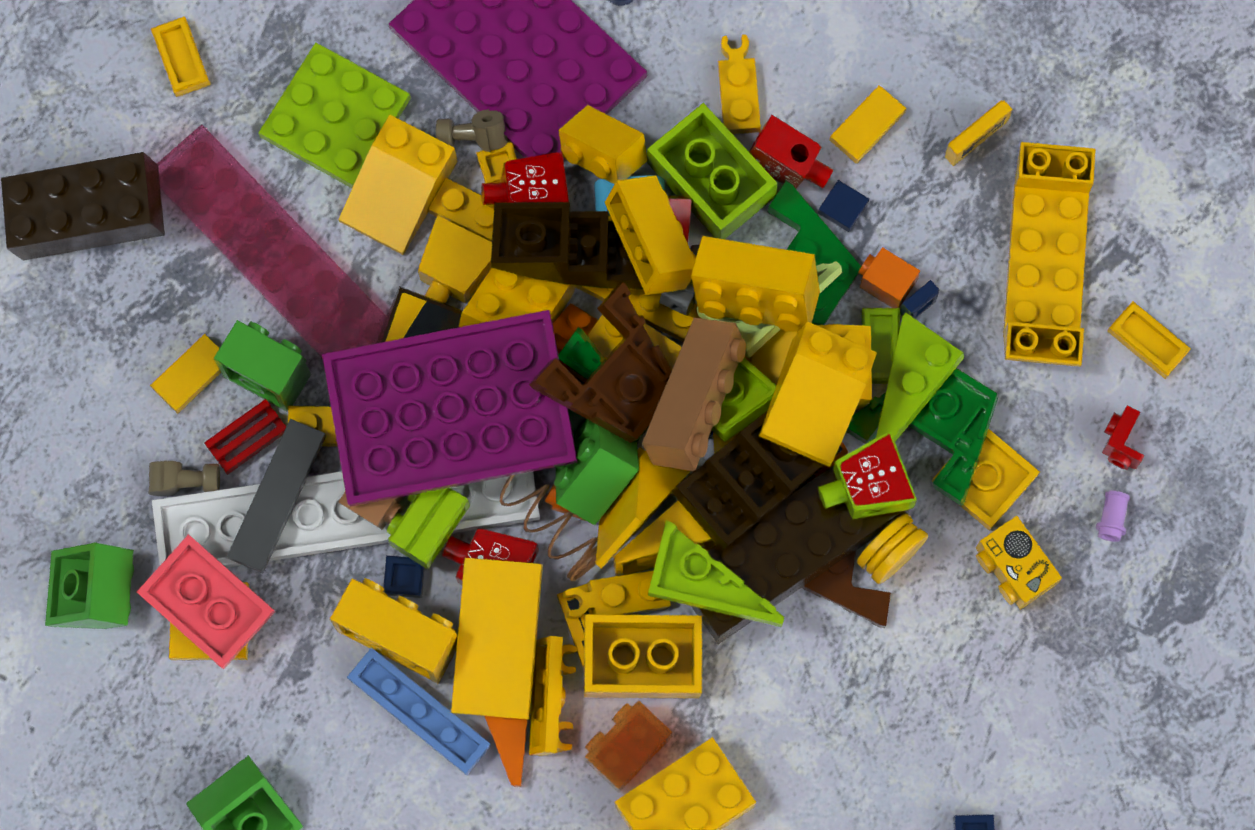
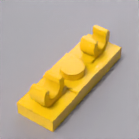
[529,636,577,756]

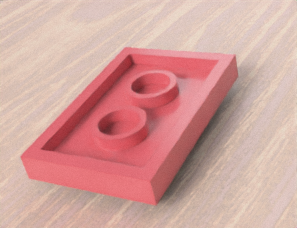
[137,534,276,669]

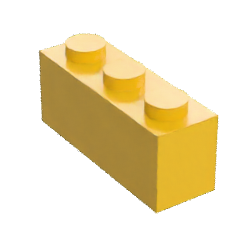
[604,175,696,295]

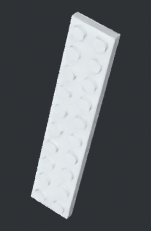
[152,471,540,568]

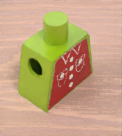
[818,431,917,519]

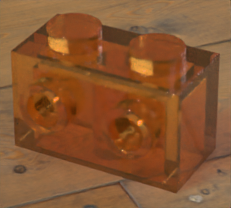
[584,700,673,793]

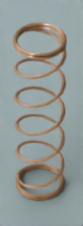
[500,475,598,581]

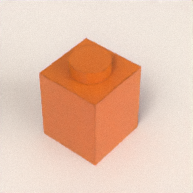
[858,247,920,308]

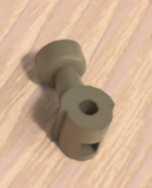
[436,109,508,152]
[148,460,220,497]

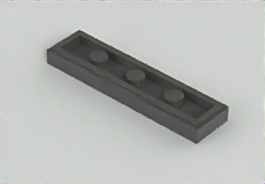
[227,419,326,573]

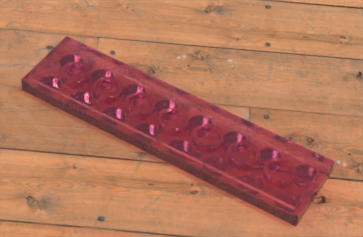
[157,124,387,359]

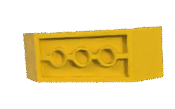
[1003,142,1096,367]

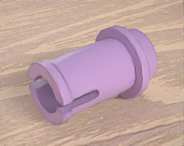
[1096,491,1130,542]

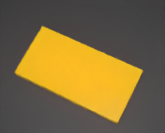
[451,558,543,719]

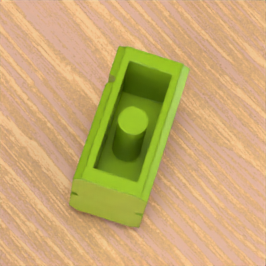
[386,488,470,570]

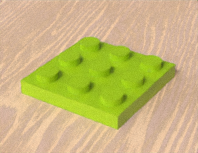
[258,42,411,188]

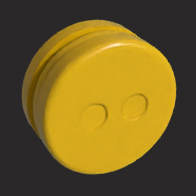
[857,513,928,584]

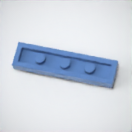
[347,647,491,776]

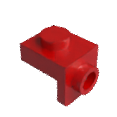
[1102,405,1144,470]

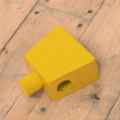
[418,215,492,303]

